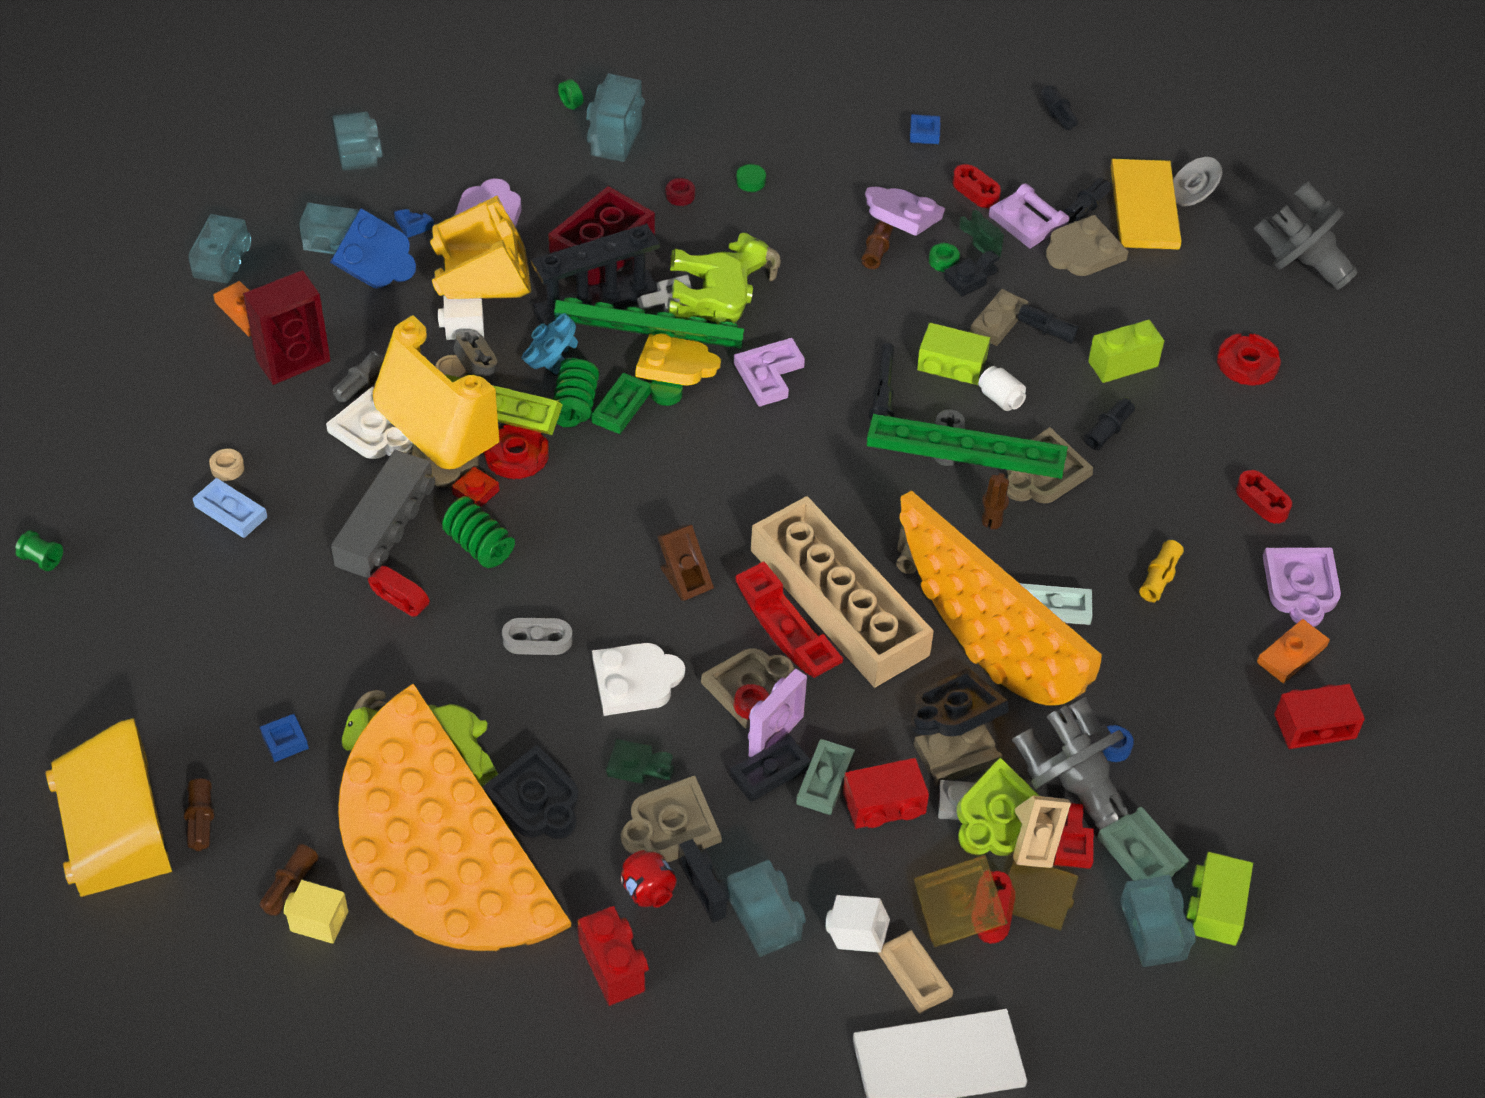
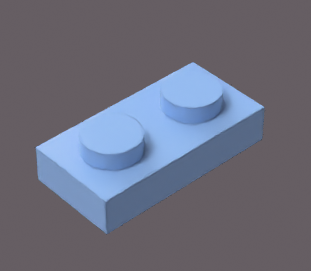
[193,478,267,538]

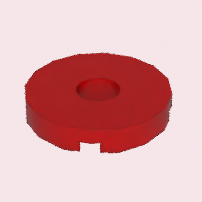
[1217,333,1281,386]
[484,424,549,479]

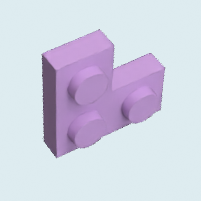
[734,338,805,407]

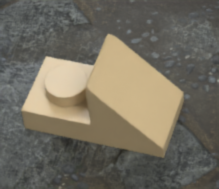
[1013,796,1071,868]

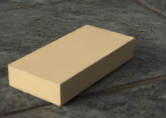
[878,930,953,1014]

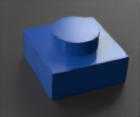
[910,114,940,144]
[260,714,309,762]

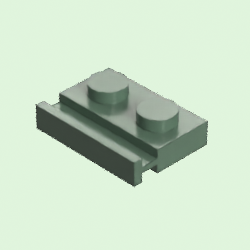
[1097,806,1189,893]

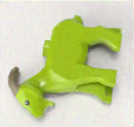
[668,233,781,325]
[341,690,498,787]

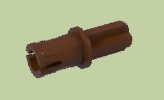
[861,220,893,269]
[981,473,1009,529]
[184,778,215,852]
[260,844,319,916]

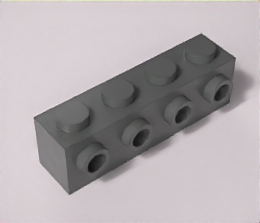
[331,450,435,578]

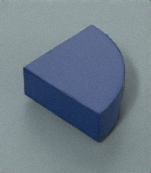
[394,209,435,238]

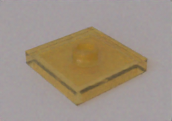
[914,855,1007,947]

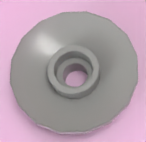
[1173,156,1222,207]

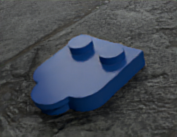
[330,208,416,289]

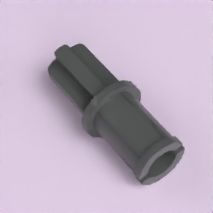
[332,351,384,403]

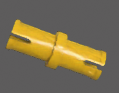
[1139,540,1184,602]

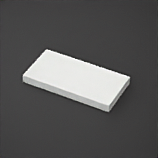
[853,1009,1027,1098]

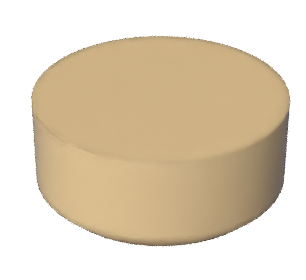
[209,449,244,481]

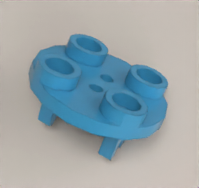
[521,313,578,374]

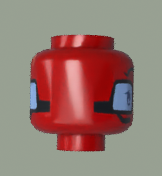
[620,850,677,908]

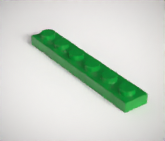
[554,298,744,349]
[867,414,1068,479]

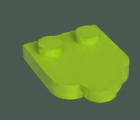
[957,758,1039,856]

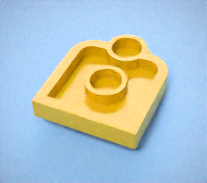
[636,334,721,385]

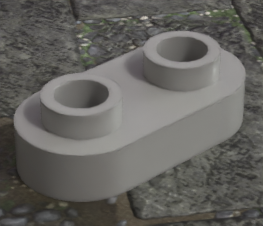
[502,618,573,655]

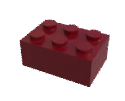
[548,186,655,286]
[243,270,331,385]

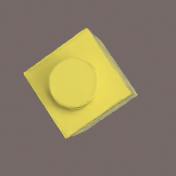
[284,880,349,944]

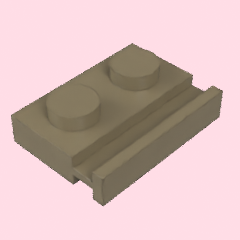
[913,724,1003,786]

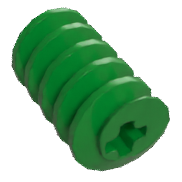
[553,358,600,428]
[442,496,515,568]

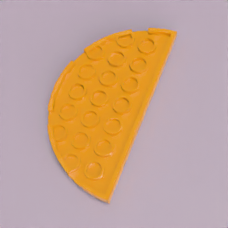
[899,490,1102,705]
[339,684,571,951]

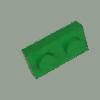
[591,373,651,434]

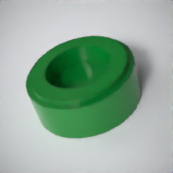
[558,79,583,110]
[736,164,766,192]
[929,243,960,272]
[651,380,683,406]

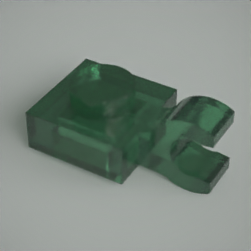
[959,210,1004,257]
[607,739,674,784]

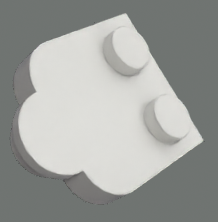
[326,387,413,459]
[592,643,685,716]

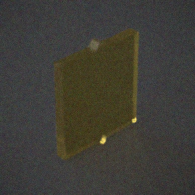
[1008,860,1078,931]

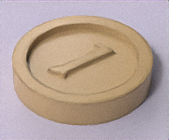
[436,355,467,378]

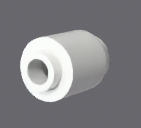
[978,366,1026,411]

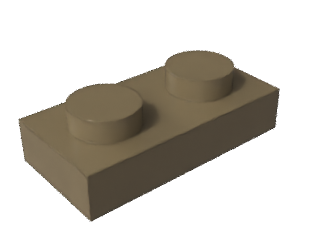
[970,289,1029,346]

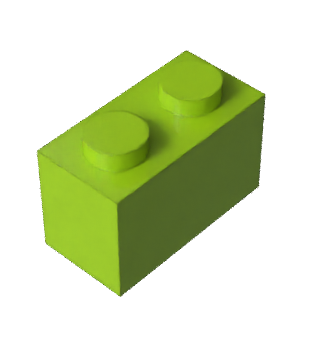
[1088,320,1165,383]
[917,323,991,385]
[1186,852,1253,946]

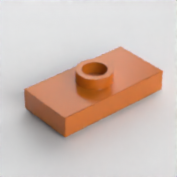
[213,281,251,337]
[1257,619,1330,684]

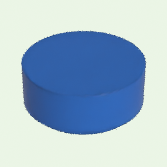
[1103,725,1134,762]

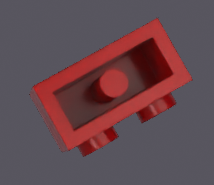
[1274,684,1365,749]
[843,758,929,829]
[578,906,649,1006]

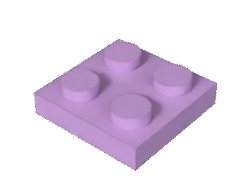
[748,668,807,757]

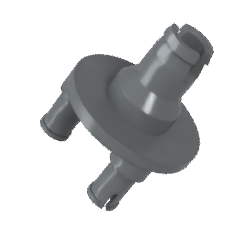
[1253,180,1358,290]
[1011,697,1129,830]

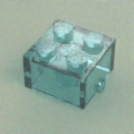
[586,73,645,162]

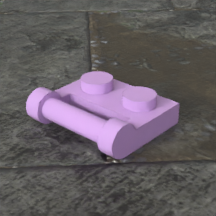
[989,183,1069,248]

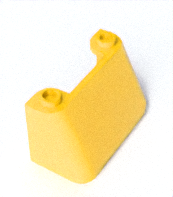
[430,195,531,299]
[373,315,499,470]
[46,718,172,897]

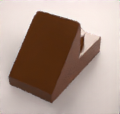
[657,524,714,601]

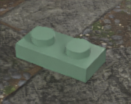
[796,739,855,815]

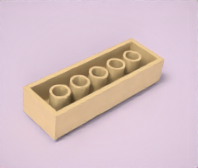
[751,496,934,688]

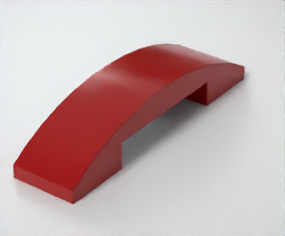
[735,561,844,678]

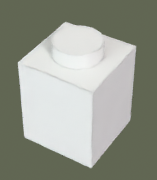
[438,295,484,340]
[826,895,890,952]

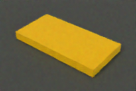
[1111,159,1181,249]

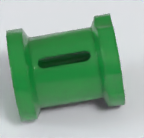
[15,530,63,572]

